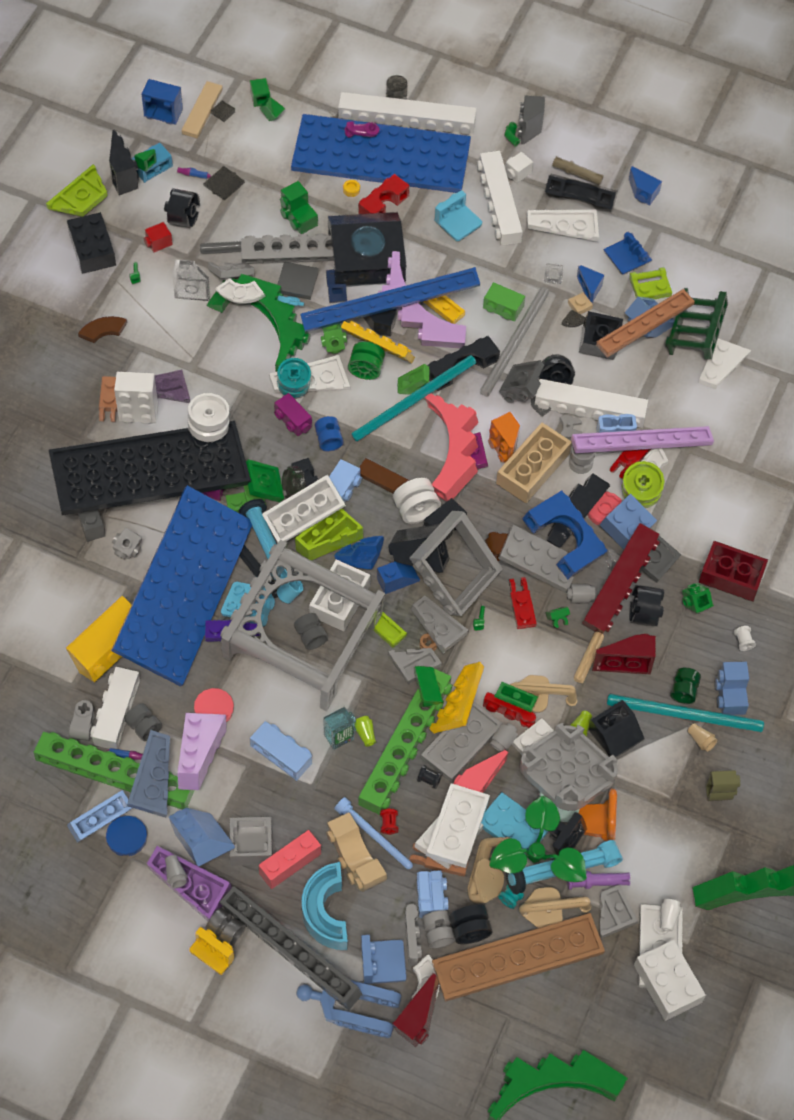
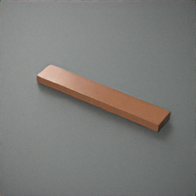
[596,289,694,357]

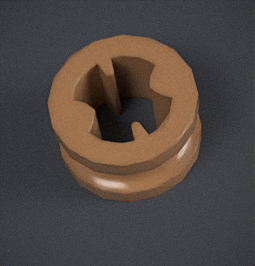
[420,633,437,651]

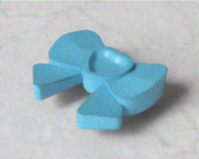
[277,296,304,306]

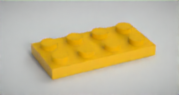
[341,321,415,364]

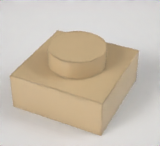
[568,292,593,316]

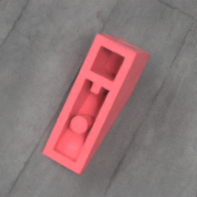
[453,750,508,793]

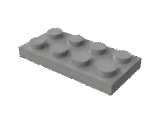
[498,525,574,593]
[421,701,502,782]

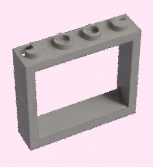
[410,511,503,616]

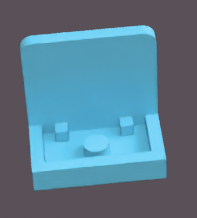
[434,190,482,241]
[221,582,275,627]

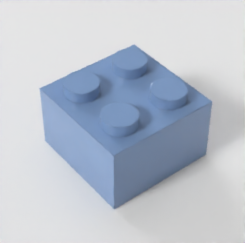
[599,494,657,549]

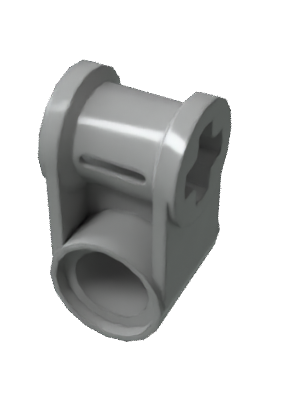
[69,700,95,741]

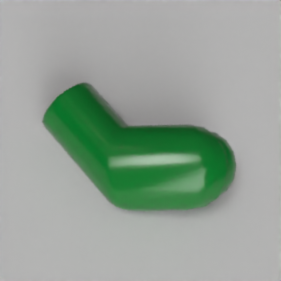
[504,122,521,147]

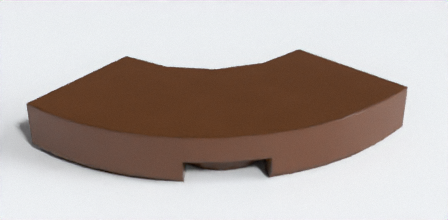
[78,316,128,343]

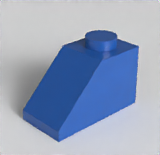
[629,166,662,206]
[377,562,420,594]

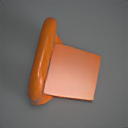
[579,789,617,842]

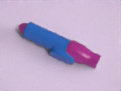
[177,167,211,179]
[106,748,143,760]

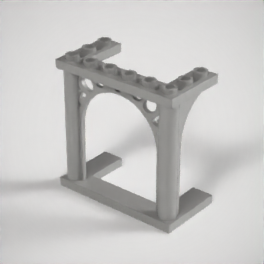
[220,540,385,712]

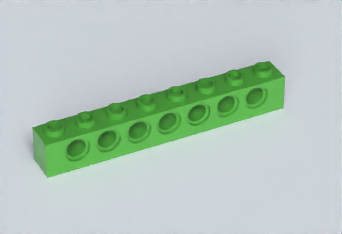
[358,669,453,815]
[33,731,195,810]

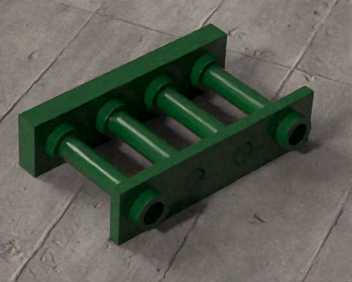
[666,288,728,359]

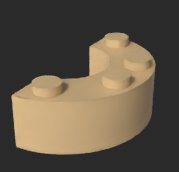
[326,812,387,892]

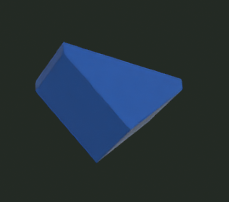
[577,265,604,303]

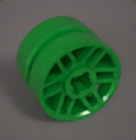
[348,342,385,380]

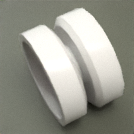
[188,393,229,442]
[393,478,441,524]

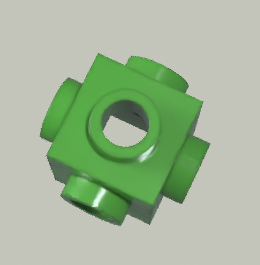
[320,324,347,353]

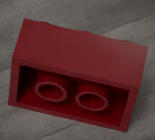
[699,541,768,602]

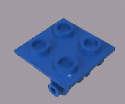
[603,232,652,275]

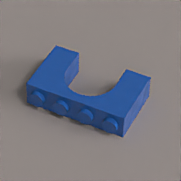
[522,490,608,580]

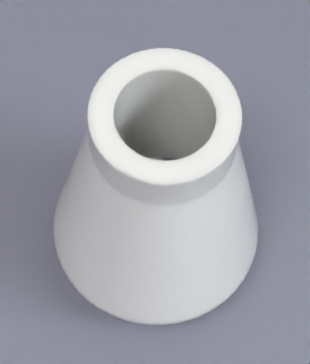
[661,899,682,931]

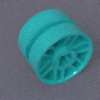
[277,358,311,398]

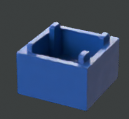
[141,79,183,125]

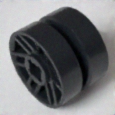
[449,904,493,944]

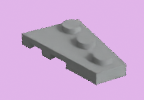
[411,596,469,654]

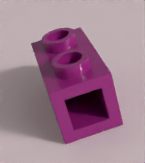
[274,393,312,437]

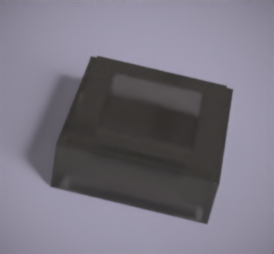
[211,100,235,122]

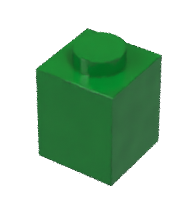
[250,78,270,107]

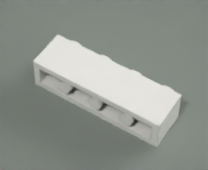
[90,667,140,749]

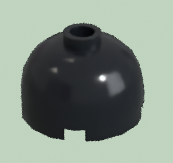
[539,354,575,385]

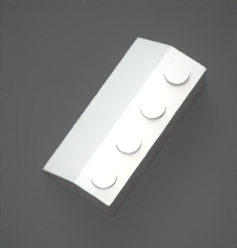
[262,475,346,542]

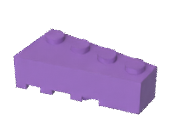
[147,846,232,921]

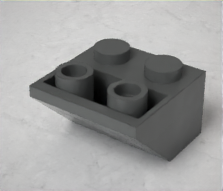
[518,95,545,144]

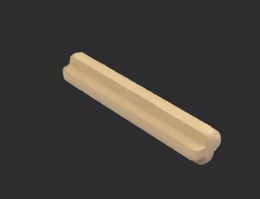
[574,632,604,683]

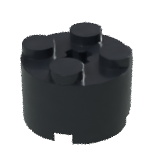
[164,188,200,227]
[629,585,664,627]

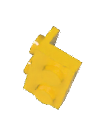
[189,927,235,975]

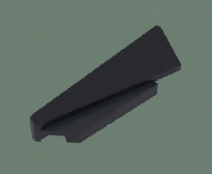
[547,473,610,548]

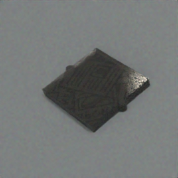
[203,166,245,201]

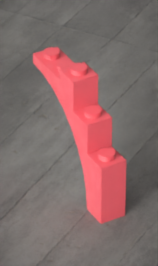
[425,393,479,502]

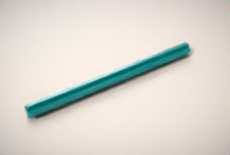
[351,355,476,442]
[607,694,764,732]

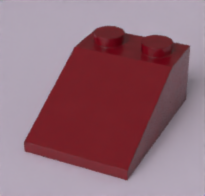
[592,633,656,675]
[393,973,439,1047]

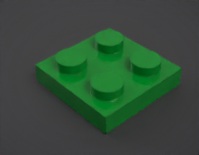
[246,459,284,502]

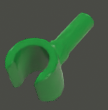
[129,262,141,284]
[473,606,485,631]

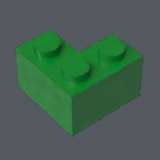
[280,181,318,234]

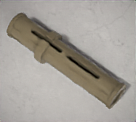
[552,156,604,186]

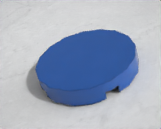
[106,816,147,856]

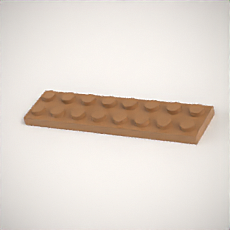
[432,913,605,1002]

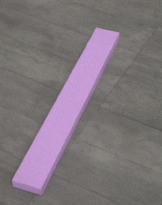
[571,426,714,453]

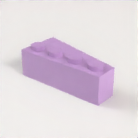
[178,713,226,790]

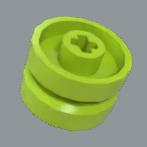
[621,461,665,508]

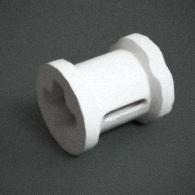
[734,626,756,651]

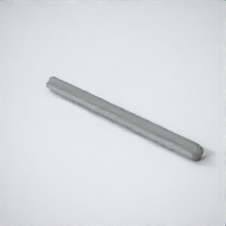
[480,287,549,397]

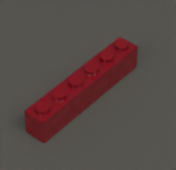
[582,523,660,634]

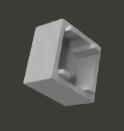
[230,817,272,866]

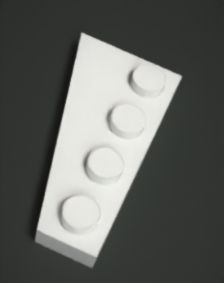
[527,210,599,242]
[269,355,350,393]

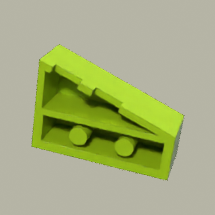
[295,508,363,560]

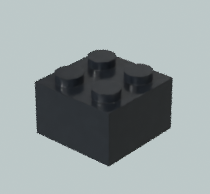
[579,311,623,360]

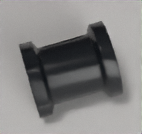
[417,765,443,789]

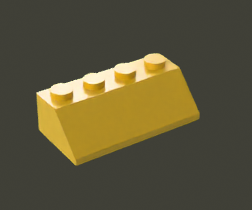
[66,596,131,682]

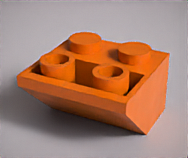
[488,412,520,463]

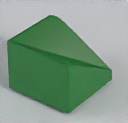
[259,97,285,121]
[134,149,157,172]

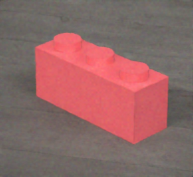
[259,830,321,890]

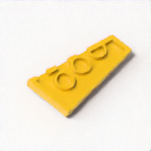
[429,662,484,734]

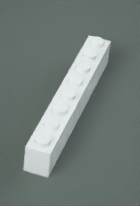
[338,92,476,135]

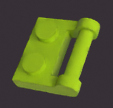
[629,267,672,299]

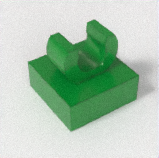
[545,607,570,628]

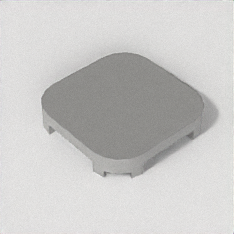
[519,723,618,811]

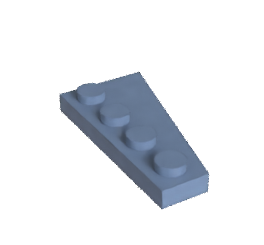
[127,730,170,818]

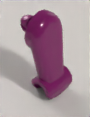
[345,121,379,137]

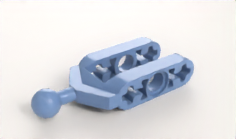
[296,980,402,1038]

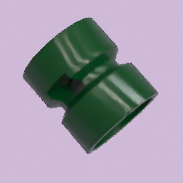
[670,667,701,704]

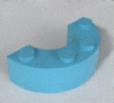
[302,862,347,950]

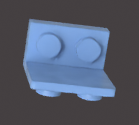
[361,935,406,984]

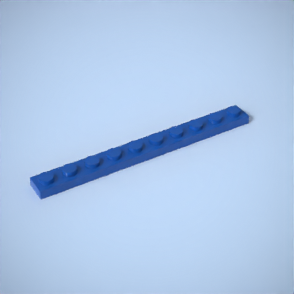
[300,267,480,333]

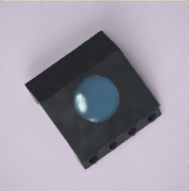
[328,212,407,285]

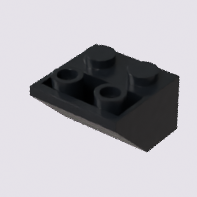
[589,700,645,758]

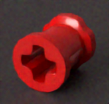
[380,809,399,835]

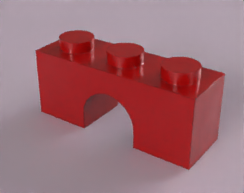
[358,174,410,214]

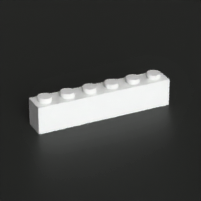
[477,151,523,246]
[535,379,648,428]

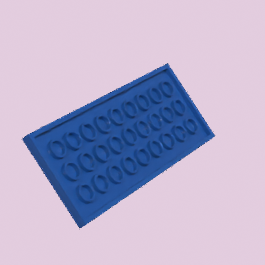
[291,114,471,193]
[111,485,252,687]

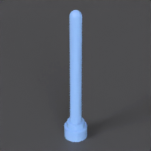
[335,797,413,869]

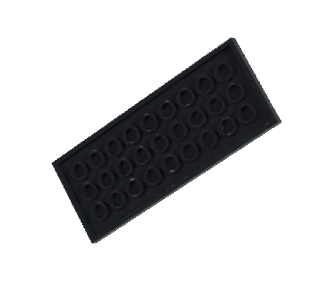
[49,420,251,515]

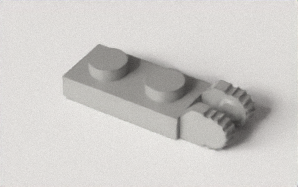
[405,904,422,966]

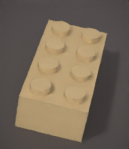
[496,423,572,503]

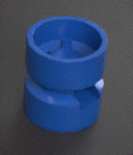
[315,416,343,451]

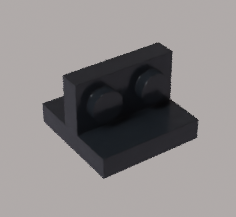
[548,812,587,855]

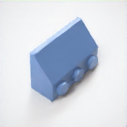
[169,808,235,867]

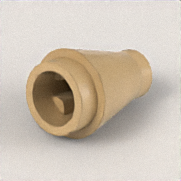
[688,723,717,752]

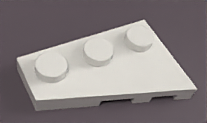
[698,338,751,389]

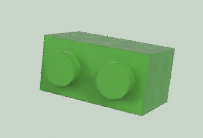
[483,282,525,322]

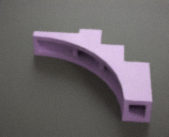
[378,251,466,348]

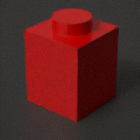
[144,222,173,253]

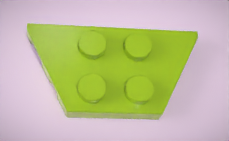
[46,164,108,216]

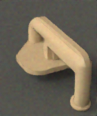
[510,675,577,713]
[468,837,510,903]
[519,887,591,928]

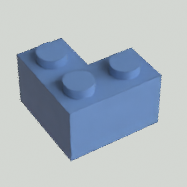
[715,662,749,715]

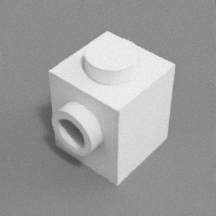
[506,152,533,183]

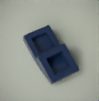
[326,269,347,303]

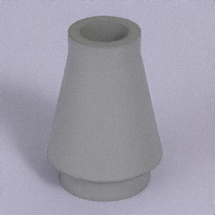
[165,855,187,888]

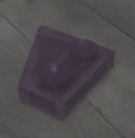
[155,370,190,403]

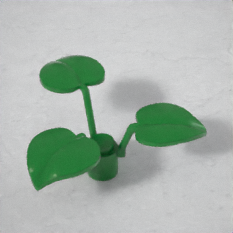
[489,796,587,882]

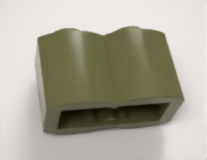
[706,770,741,801]

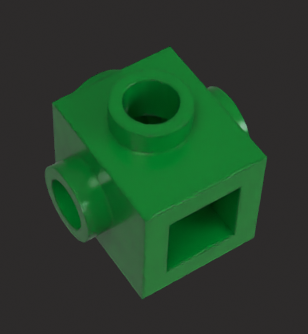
[682,583,714,613]

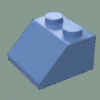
[625,296,675,338]

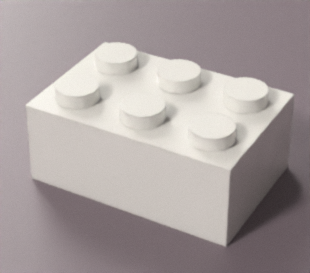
[114,372,158,424]
[309,560,371,631]
[634,940,706,1021]

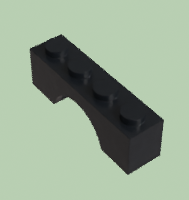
[545,174,618,210]
[427,335,500,392]

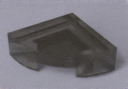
[561,309,585,328]

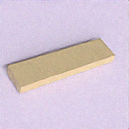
[181,81,223,139]

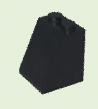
[388,523,450,573]

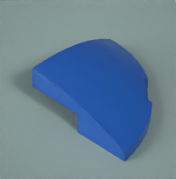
[334,536,384,569]

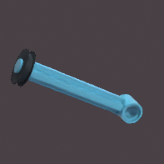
[238,499,303,604]
[506,840,623,895]

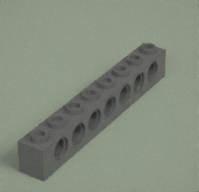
[220,886,363,1011]

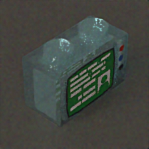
[323,707,356,750]

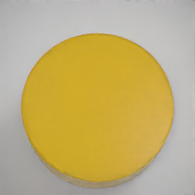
[343,180,360,197]

